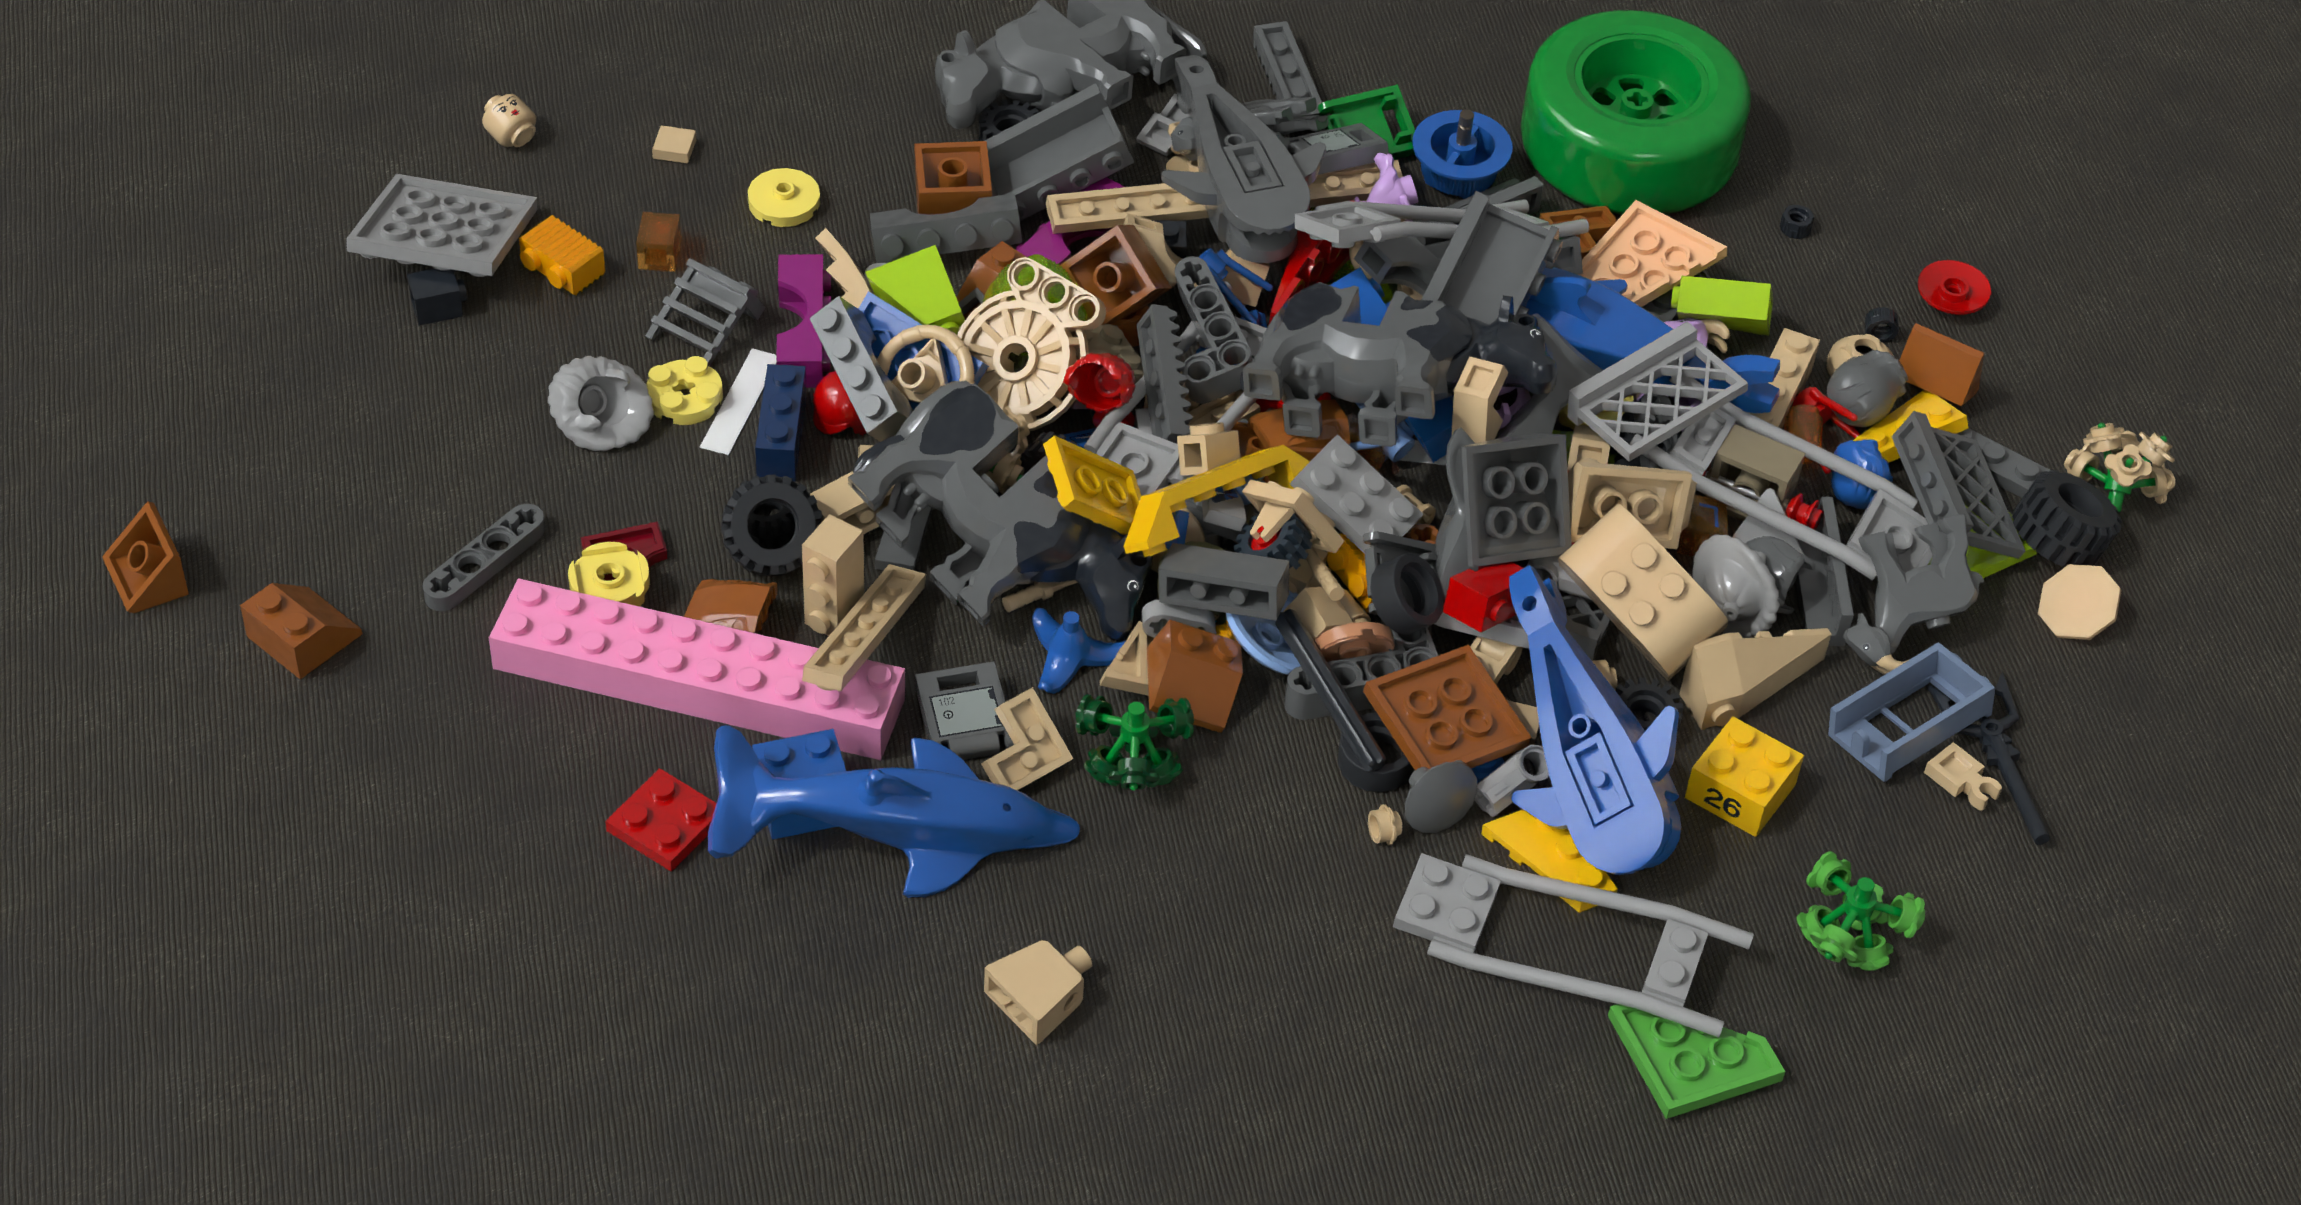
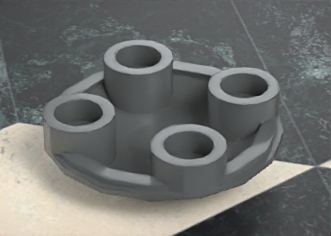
[1404,760,1477,833]

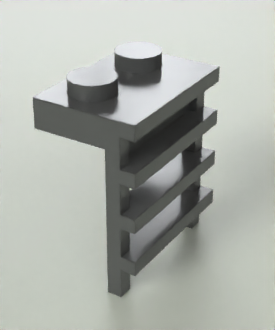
[645,258,765,367]

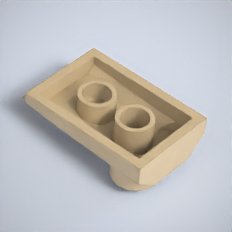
[1568,458,1697,549]

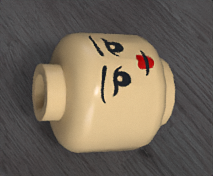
[482,94,536,147]

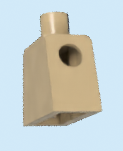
[984,940,1092,1045]

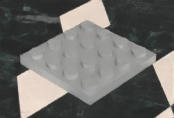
[347,174,537,277]

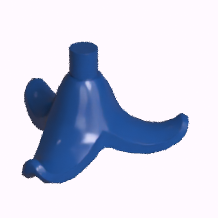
[1032,608,1126,694]

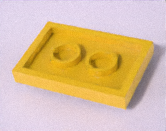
[1043,435,1142,535]

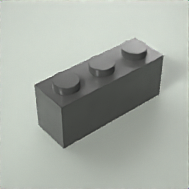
[1159,543,1289,621]

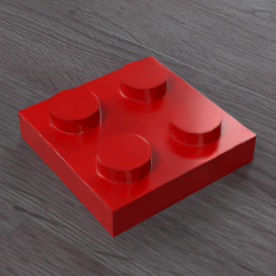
[605,768,716,872]

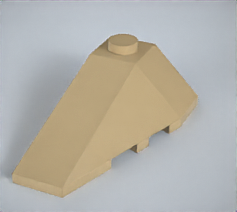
[1679,628,1831,730]

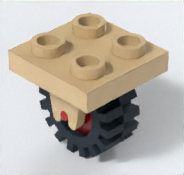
[1234,480,1344,575]

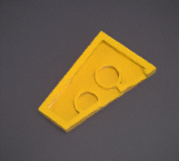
[1853,390,1969,463]
[1481,809,1618,913]

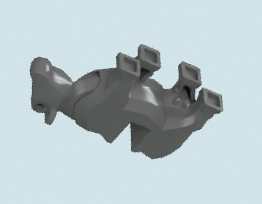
[935,0,1210,129]

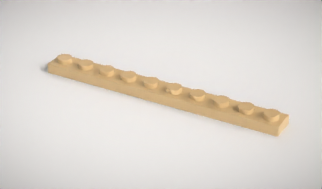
[1046,160,1403,234]

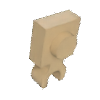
[1924,742,2002,811]

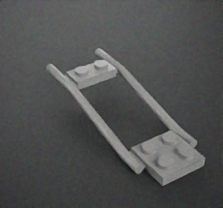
[1295,199,1589,248]
[1084,280,1267,496]
[1629,376,1933,580]
[1393,853,1754,1038]

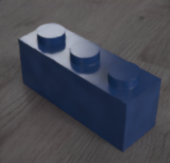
[755,364,807,482]

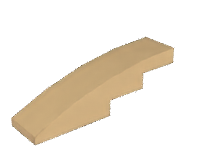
[815,228,874,308]

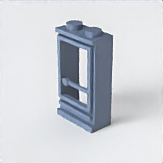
[1828,642,1995,782]

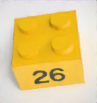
[1685,716,1804,837]

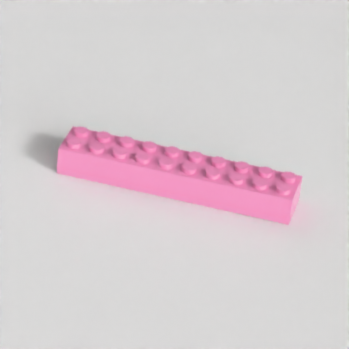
[489,578,905,760]

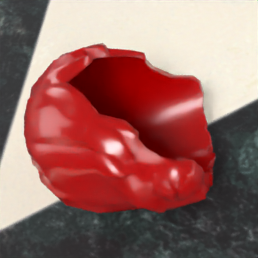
[1063,353,1136,413]

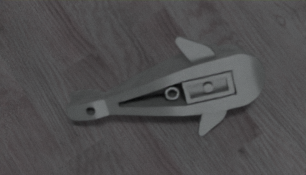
[1161,55,1326,263]

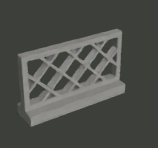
[1567,321,1748,462]

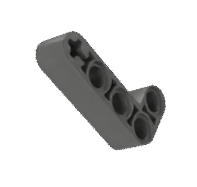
[1174,256,1253,404]
[1284,627,1438,720]

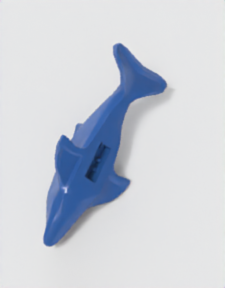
[708,725,1080,898]

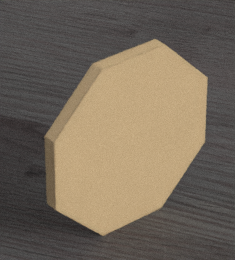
[2038,564,2122,640]

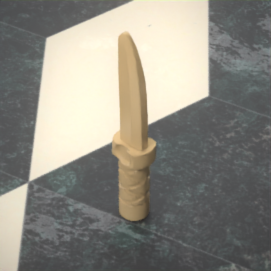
[1002,580,1077,612]

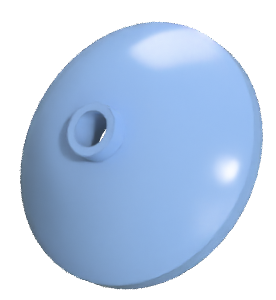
[1226,591,1301,675]

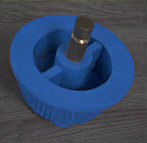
[1412,109,1513,199]

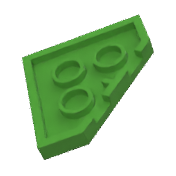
[1608,1004,1785,1119]

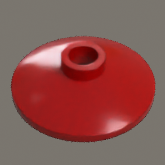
[1917,260,1991,315]

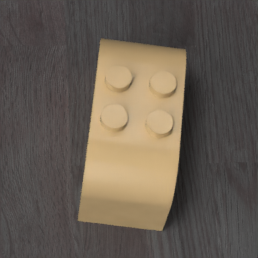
[1558,504,1728,681]

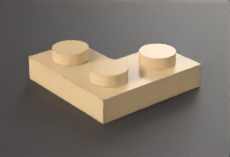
[981,687,1074,790]

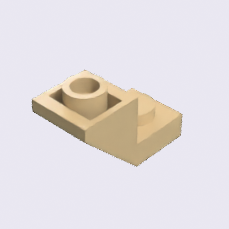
[1452,357,1509,443]
[1567,424,1611,474]

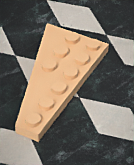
[1578,200,1727,307]

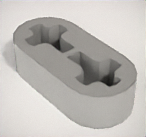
[1142,600,1216,638]

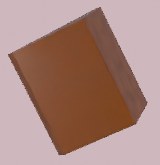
[1899,323,1985,406]
[102,501,189,613]

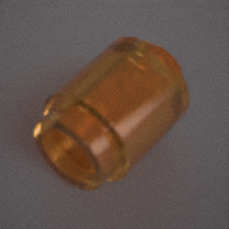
[1784,405,1823,464]

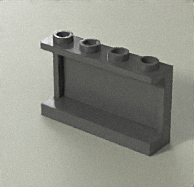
[985,83,1134,221]
[1421,191,1563,324]

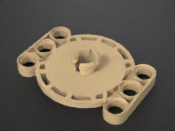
[957,257,1106,458]

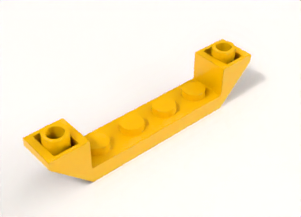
[1123,445,1310,557]

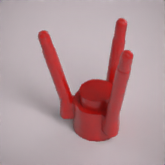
[1792,387,1861,474]

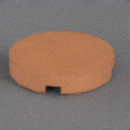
[1314,622,1395,662]

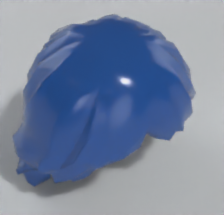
[1831,439,1893,510]

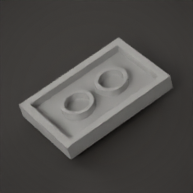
[1290,434,1424,553]

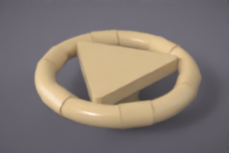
[876,325,974,403]

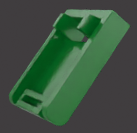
[1318,84,1415,160]

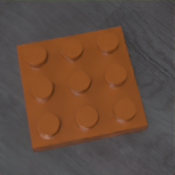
[1363,645,1532,770]

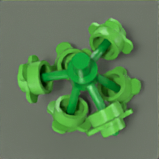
[1797,851,1925,971]

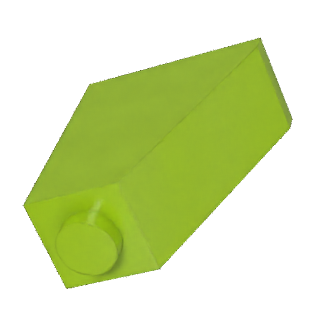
[865,245,965,335]
[1671,276,1773,336]

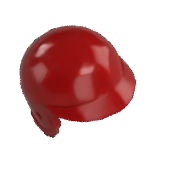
[813,371,866,435]

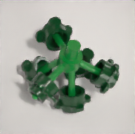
[1076,694,1194,791]

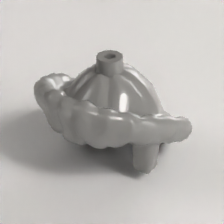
[548,356,654,451]
[1692,534,1780,638]

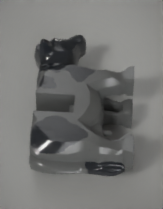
[1240,282,1558,447]
[848,381,1154,640]

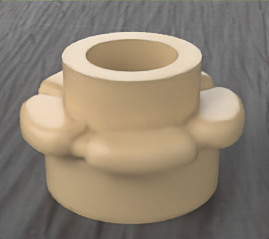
[1368,804,1402,845]

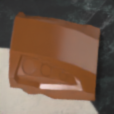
[1247,399,1350,461]
[684,579,778,634]

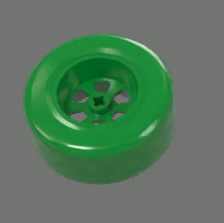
[1521,10,1751,215]

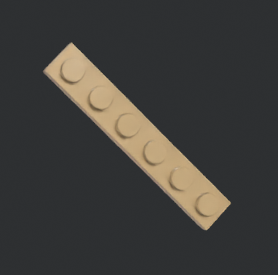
[802,564,926,691]

